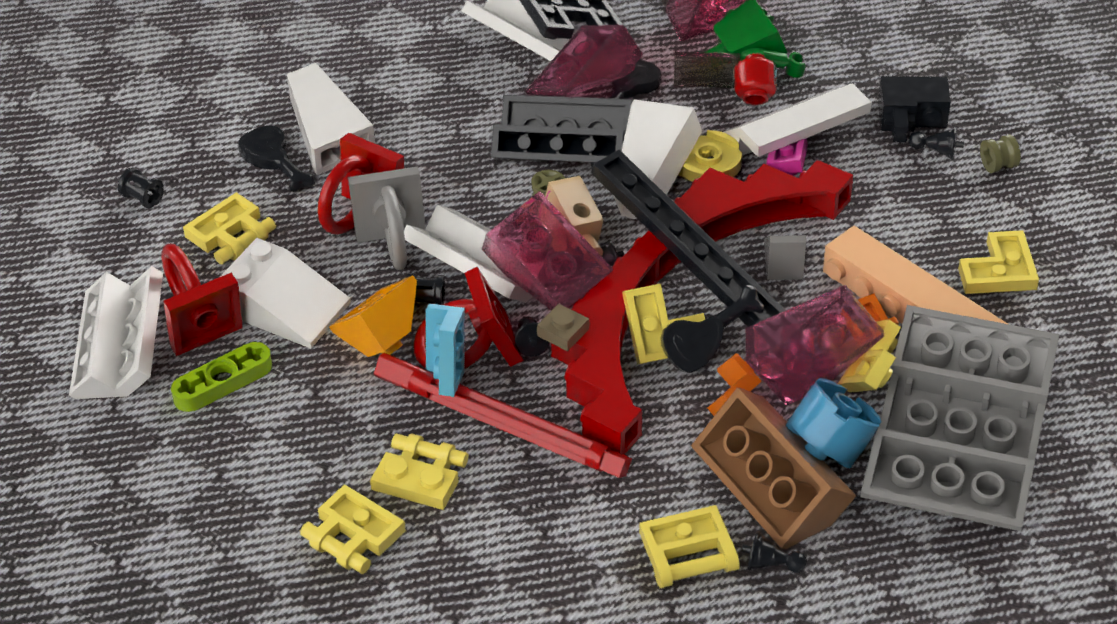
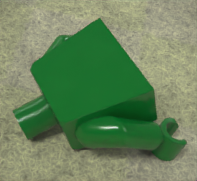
[704,0,806,78]

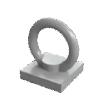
[348,166,426,270]

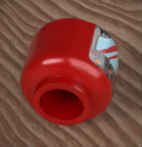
[734,54,777,105]

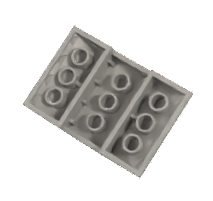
[860,305,1060,531]

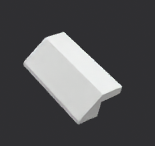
[461,0,602,70]
[723,83,872,157]
[404,205,562,302]
[69,266,163,399]

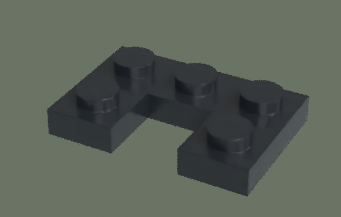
[519,0,629,43]

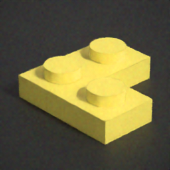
[958,230,1039,294]
[622,284,705,365]
[838,319,901,392]

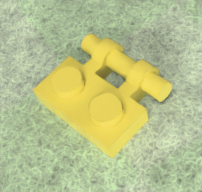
[183,192,276,265]
[370,433,469,510]
[300,484,406,574]

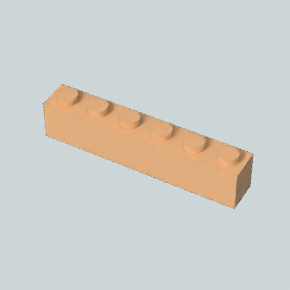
[823,226,1008,324]

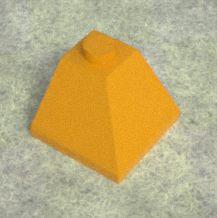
[329,275,417,357]

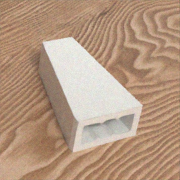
[287,63,375,175]
[613,99,702,219]

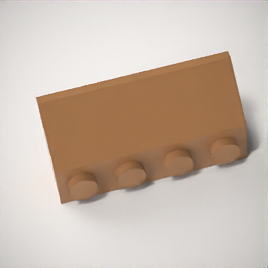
[691,387,856,550]

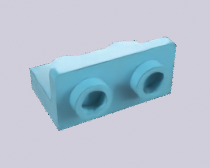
[426,304,465,397]

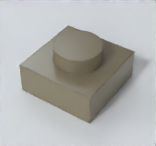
[537,304,589,351]

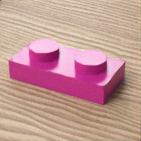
[766,138,808,176]

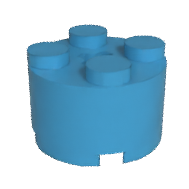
[786,378,881,468]

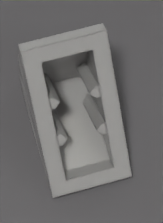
[764,235,806,280]

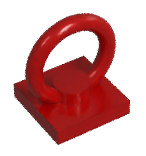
[318,133,404,235]
[161,243,243,356]
[413,267,524,369]

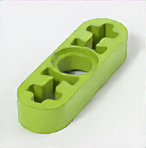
[171,342,272,412]

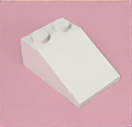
[220,238,351,349]

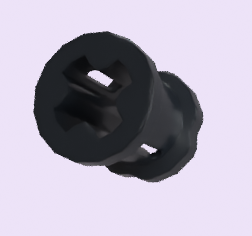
[117,168,164,208]
[407,273,446,305]

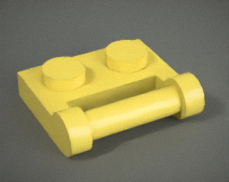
[639,505,739,588]

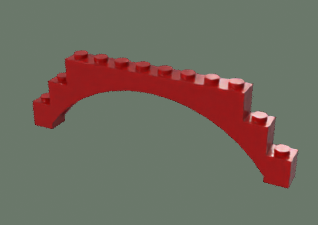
[551,160,853,455]

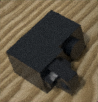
[878,76,951,142]

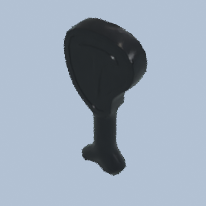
[609,58,662,99]
[238,125,316,192]
[660,285,764,373]

